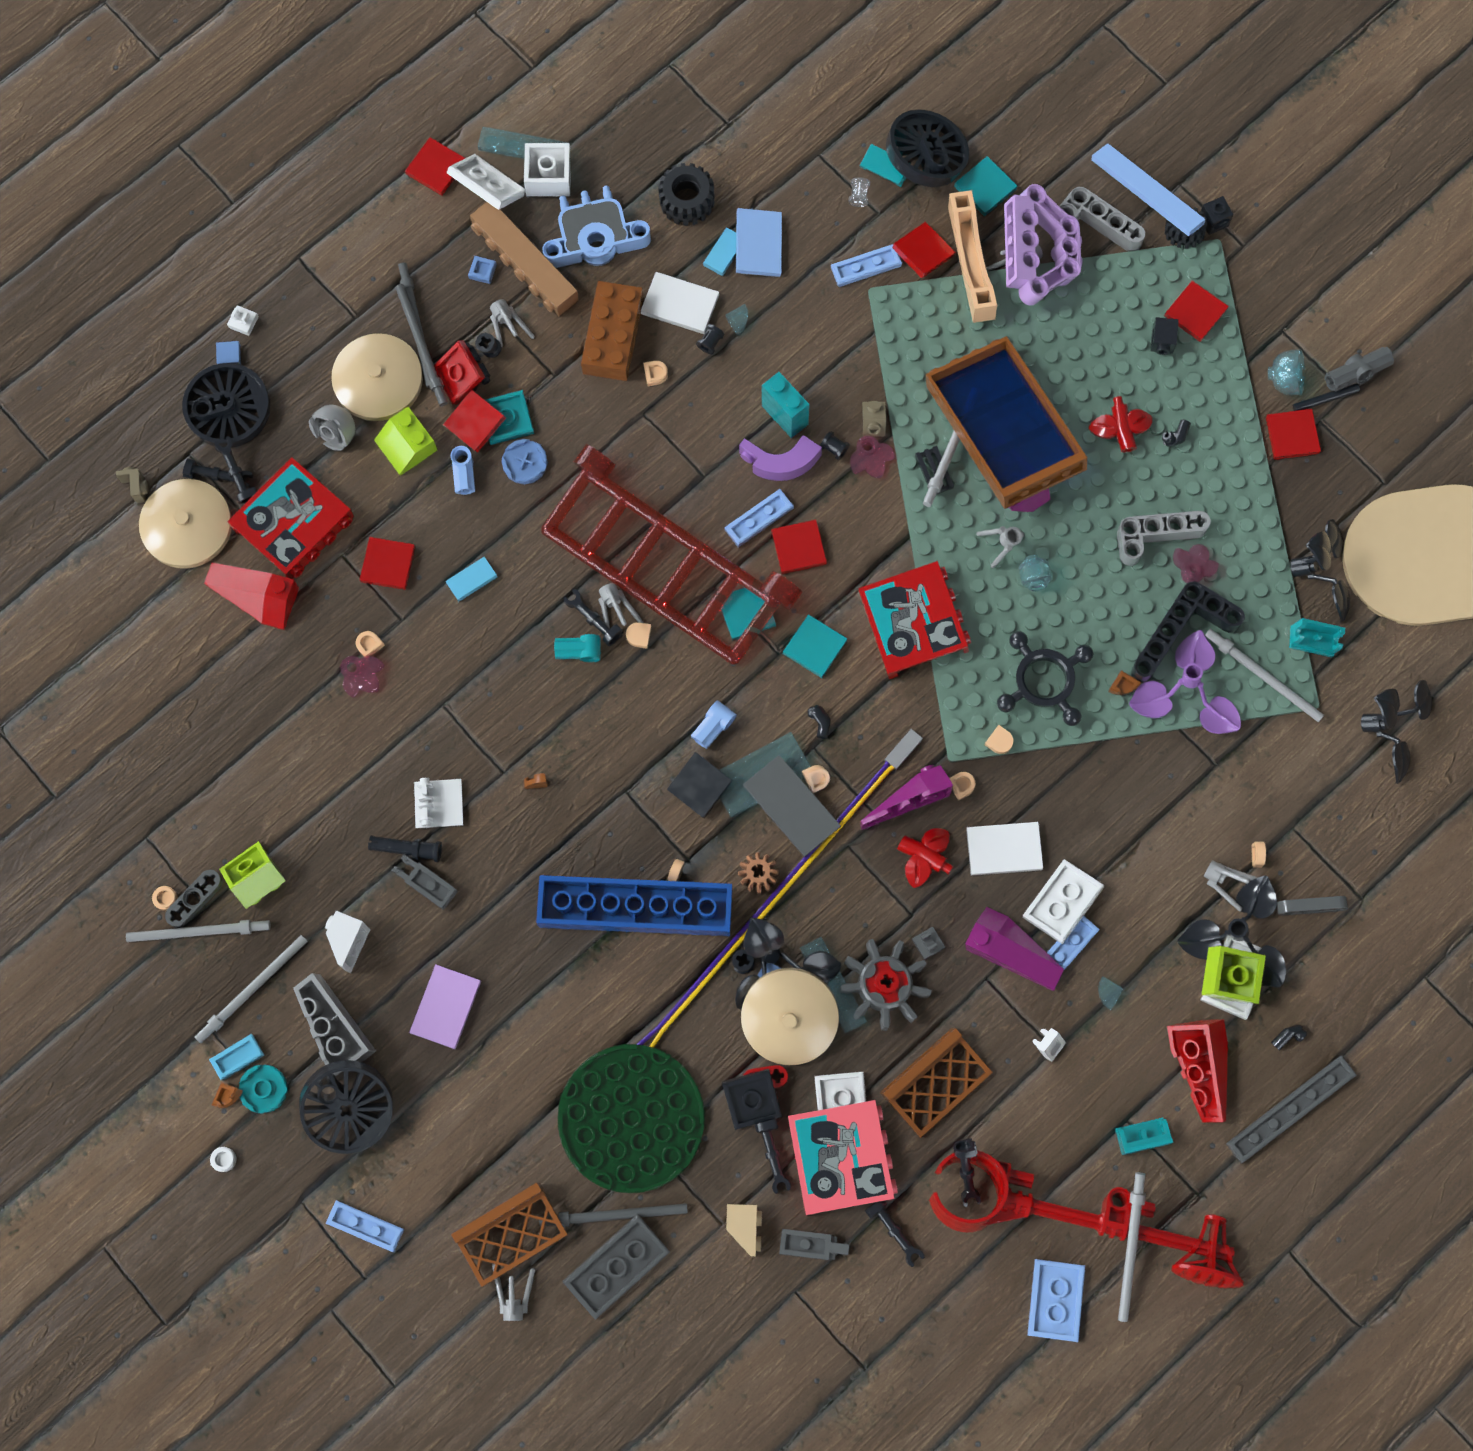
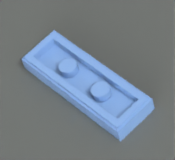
[831,244,902,287]
[725,489,794,548]
[1047,916,1100,970]
[326,1200,404,1252]

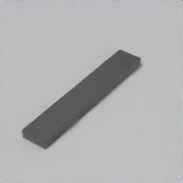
[1226,1056,1356,1164]

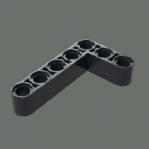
[1131,581,1245,683]

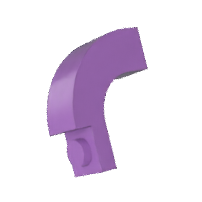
[739,435,822,481]

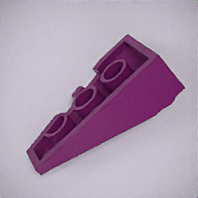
[860,765,953,830]
[965,907,1064,991]

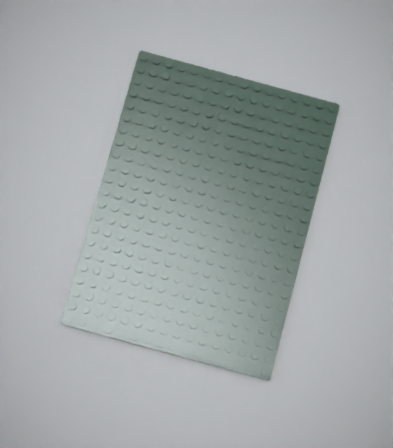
[868,239,1319,762]

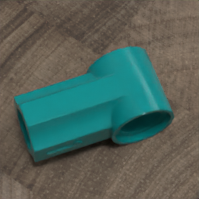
[554,634,601,662]

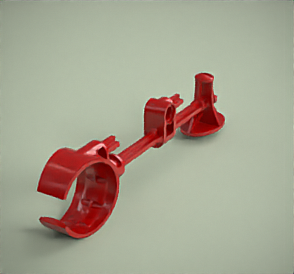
[929,1150,1244,1288]

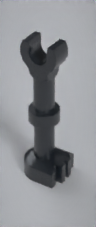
[215,436,257,504]
[182,458,253,488]
[563,589,623,646]
[754,1119,791,1194]
[953,1138,981,1207]
[865,1201,925,1267]

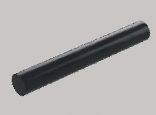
[1292,383,1360,411]

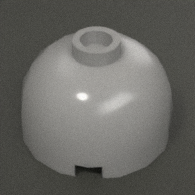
[308,404,356,451]

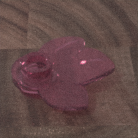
[850,436,895,478]
[1173,544,1219,583]
[340,656,385,698]

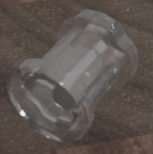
[848,177,870,207]

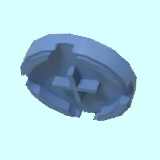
[502,439,548,484]

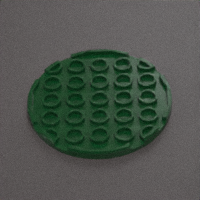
[557,1044,705,1193]

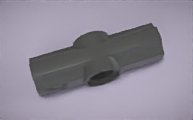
[1325,347,1394,392]

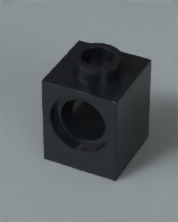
[1201,196,1234,235]
[1150,317,1179,355]

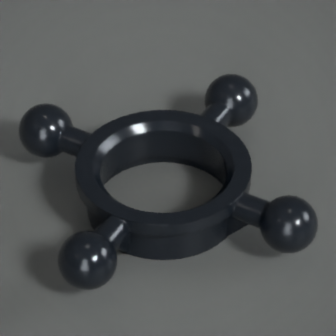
[997,631,1094,726]

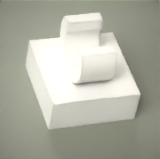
[227,305,259,336]
[1033,1028,1066,1062]

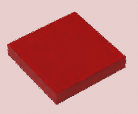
[405,137,465,196]
[892,222,955,278]
[1164,281,1229,342]
[434,340,485,405]
[443,390,506,453]
[1266,409,1321,460]
[771,520,827,574]
[360,537,415,590]

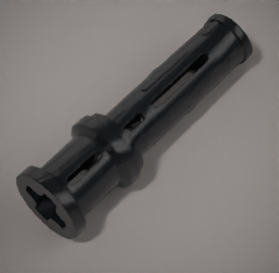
[368,835,442,862]

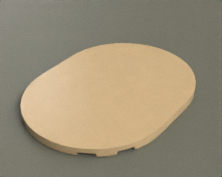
[1342,485,1473,626]

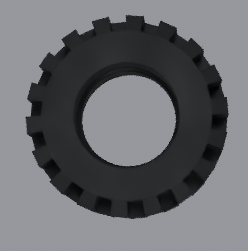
[658,163,715,226]

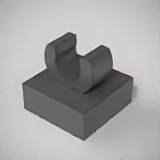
[912,927,945,960]

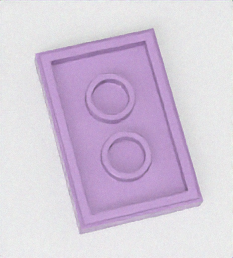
[409,964,481,1050]

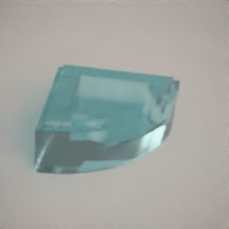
[726,304,748,336]
[1098,976,1123,1010]

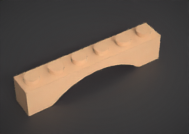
[948,190,997,323]

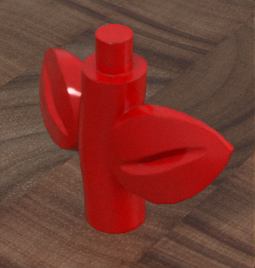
[1088,396,1152,453]
[897,828,954,888]

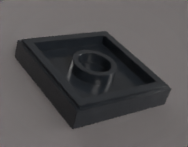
[667,752,733,818]
[722,1069,782,1130]

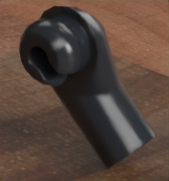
[1162,419,1191,447]
[807,705,831,739]
[1271,1024,1307,1051]

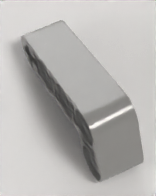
[1059,187,1145,252]
[1117,511,1211,566]

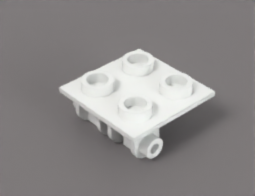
[414,778,463,828]

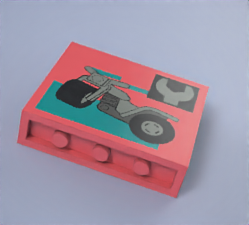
[788,1100,898,1216]

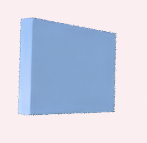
[736,208,782,277]
[1027,1259,1085,1342]

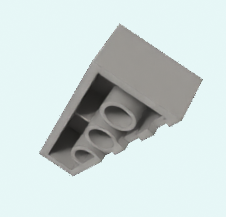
[293,973,376,1081]

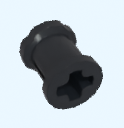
[696,324,725,355]
[475,332,502,358]
[820,431,850,461]
[732,949,754,974]

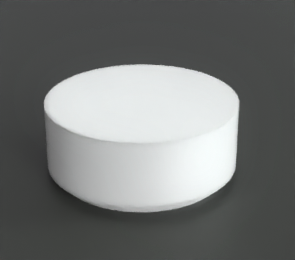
[210,1147,236,1172]

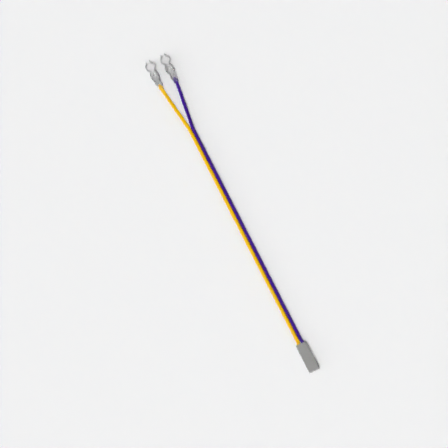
[637,729,923,1048]

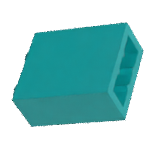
[762,372,809,438]

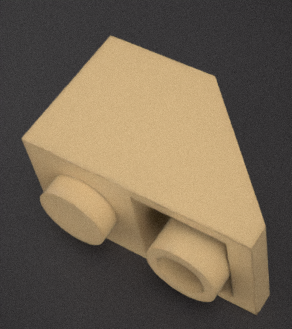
[726,1204,762,1257]

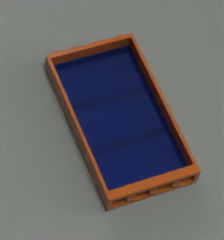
[926,336,1087,509]

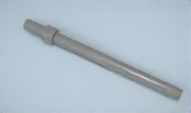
[923,388,980,507]
[1205,628,1324,722]
[126,920,271,942]
[195,935,308,1043]
[1118,1172,1146,1322]

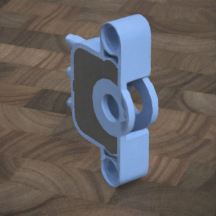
[543,186,651,268]

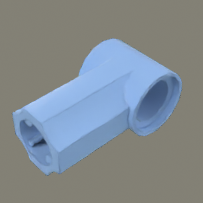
[451,446,475,495]
[691,700,737,749]

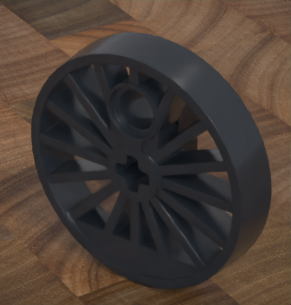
[886,109,969,187]
[182,363,270,448]
[299,1060,393,1154]

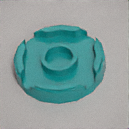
[239,1065,288,1114]

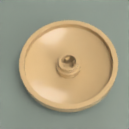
[332,334,423,421]
[139,479,232,568]
[741,968,839,1065]

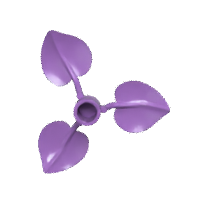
[1129,630,1241,734]

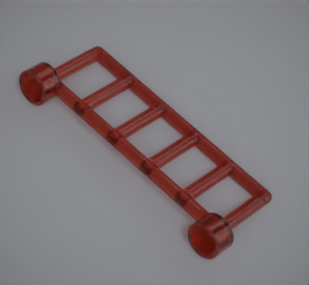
[541,444,803,665]

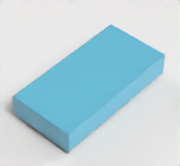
[703,227,736,276]
[445,557,497,602]
[209,1034,265,1081]

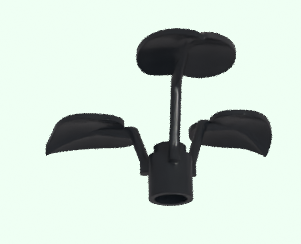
[1291,519,1350,622]
[1361,680,1432,784]
[1177,875,1286,987]
[735,917,841,1010]

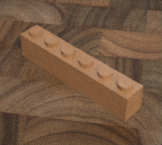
[470,202,579,317]

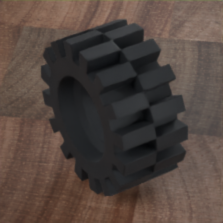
[1164,206,1207,249]

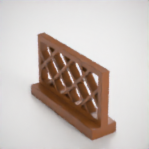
[880,1028,993,1138]
[451,1183,568,1287]

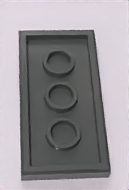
[743,755,841,858]
[562,1214,670,1320]

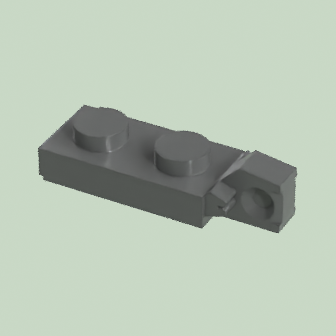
[779,1229,849,1260]

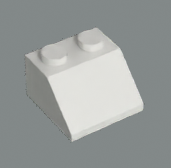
[524,143,571,196]
[325,911,370,973]

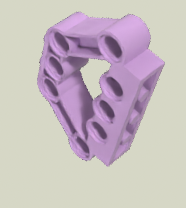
[1004,184,1083,306]

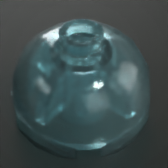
[1268,349,1305,396]

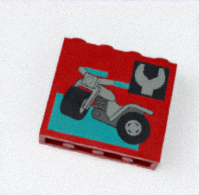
[227,457,354,579]
[858,561,971,679]

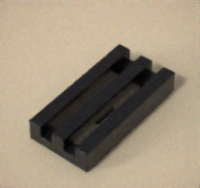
[915,445,954,495]

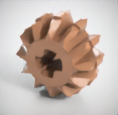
[738,852,779,894]

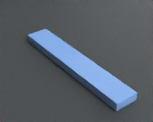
[1092,144,1205,236]

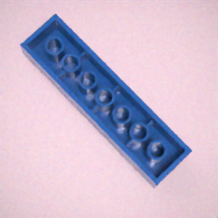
[536,875,733,936]

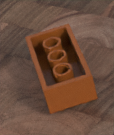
[581,281,644,381]

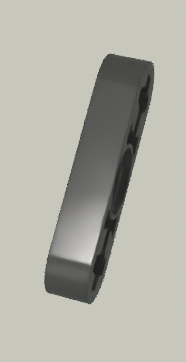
[165,870,223,928]
[1277,896,1348,916]

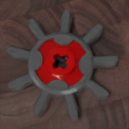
[839,939,932,1031]

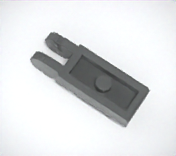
[392,855,458,910]

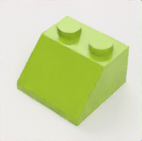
[374,407,438,476]
[219,841,285,909]
[1202,946,1266,1004]

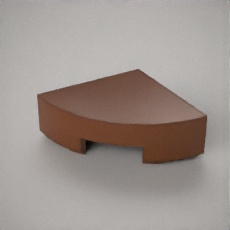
[1108,670,1141,695]
[524,773,548,789]
[212,1082,243,1108]

